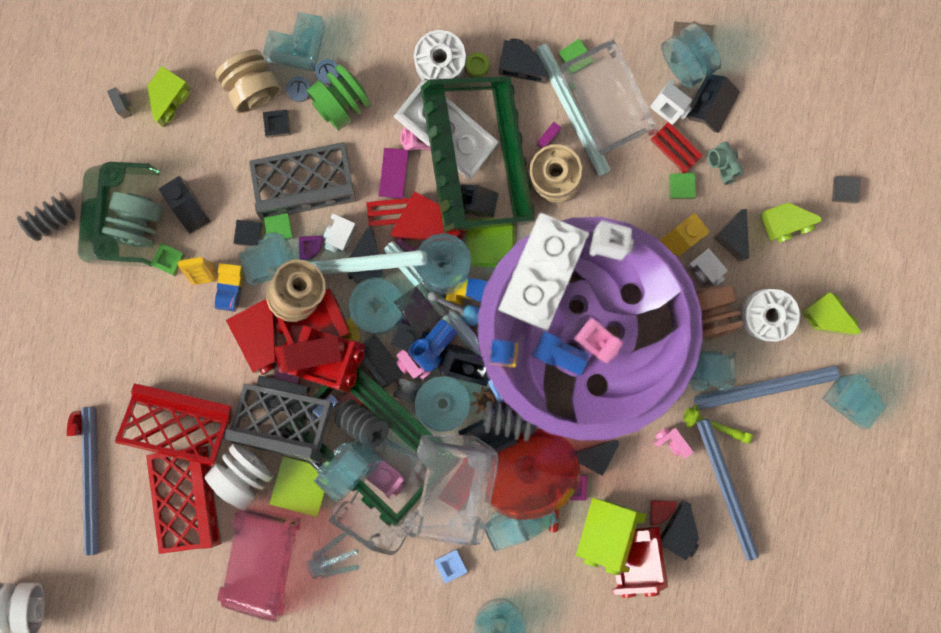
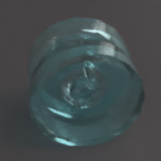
[661,23,721,88]
[416,233,471,295]
[349,278,405,335]
[415,376,470,432]

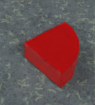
[66,411,82,436]
[650,500,677,526]

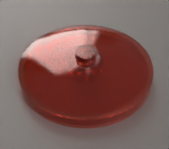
[479,428,580,520]

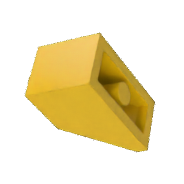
[659,213,710,257]

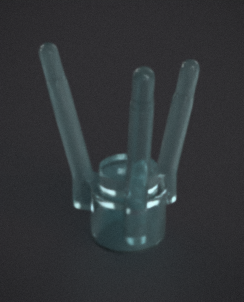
[306,529,359,579]

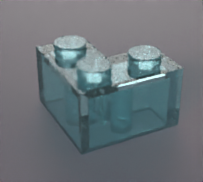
[263,12,325,72]
[239,232,295,286]
[822,374,887,430]
[314,441,383,502]
[482,494,558,552]

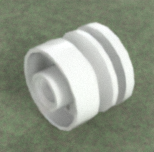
[414,30,466,81]
[739,289,800,342]
[205,444,273,511]
[0,582,45,633]

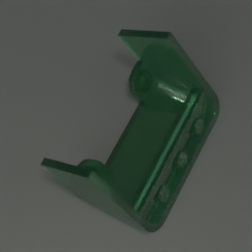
[78,162,160,267]

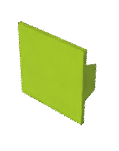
[466,218,515,267]
[269,456,328,517]

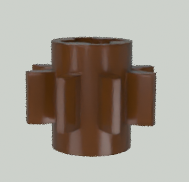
[470,386,497,414]

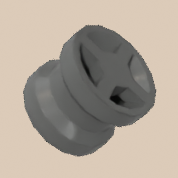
[392,378,421,404]

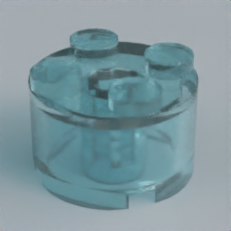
[688,351,737,391]
[474,599,525,633]

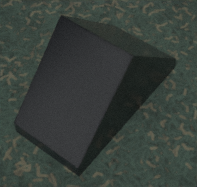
[714,209,749,261]
[568,439,619,476]

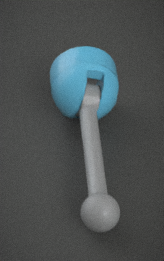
[428,291,480,326]

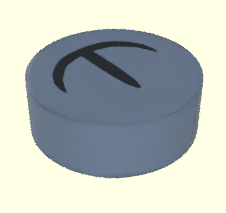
[315,60,340,86]
[286,76,311,102]

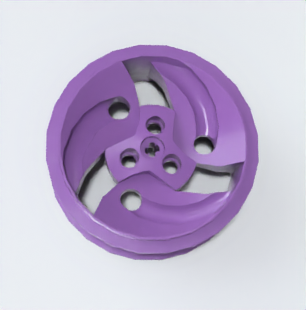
[478,217,702,440]

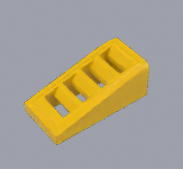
[178,257,216,285]

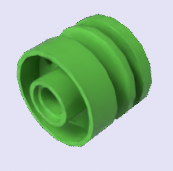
[306,64,371,131]

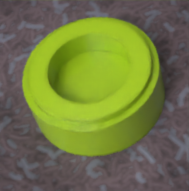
[465,52,489,78]

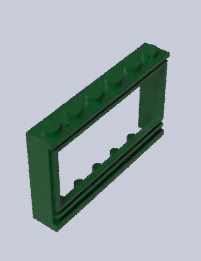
[420,76,535,233]
[289,366,460,527]

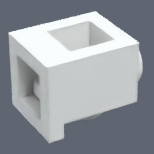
[650,79,692,125]
[324,214,357,254]
[590,221,634,260]
[686,248,728,287]

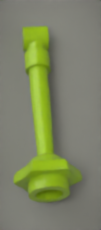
[683,404,754,445]

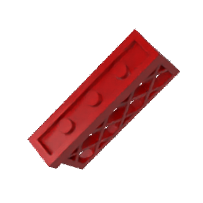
[115,383,233,466]
[146,446,221,554]

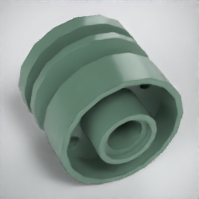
[101,192,165,248]

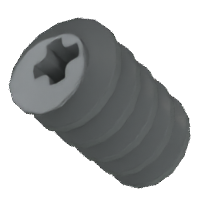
[17,192,76,241]
[335,399,389,448]
[483,401,537,441]

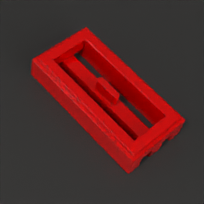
[650,122,703,173]
[366,198,410,227]

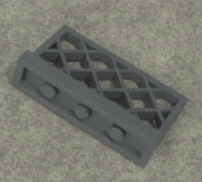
[249,142,356,220]
[222,384,333,463]

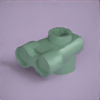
[708,142,745,185]

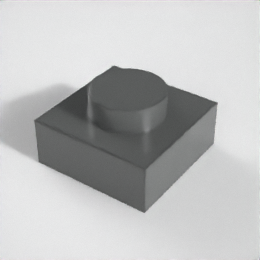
[107,87,132,119]

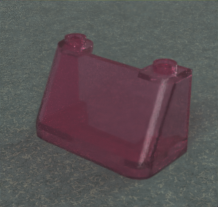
[217,508,302,623]

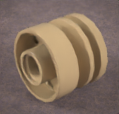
[215,49,281,113]
[530,144,583,203]
[266,259,326,322]

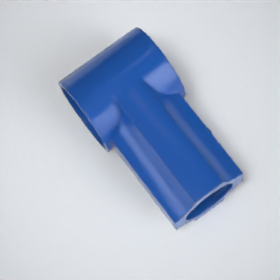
[409,319,457,371]
[532,331,590,376]

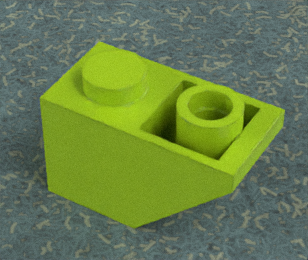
[147,66,191,127]
[760,202,822,243]
[801,292,861,336]

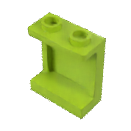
[576,497,647,576]

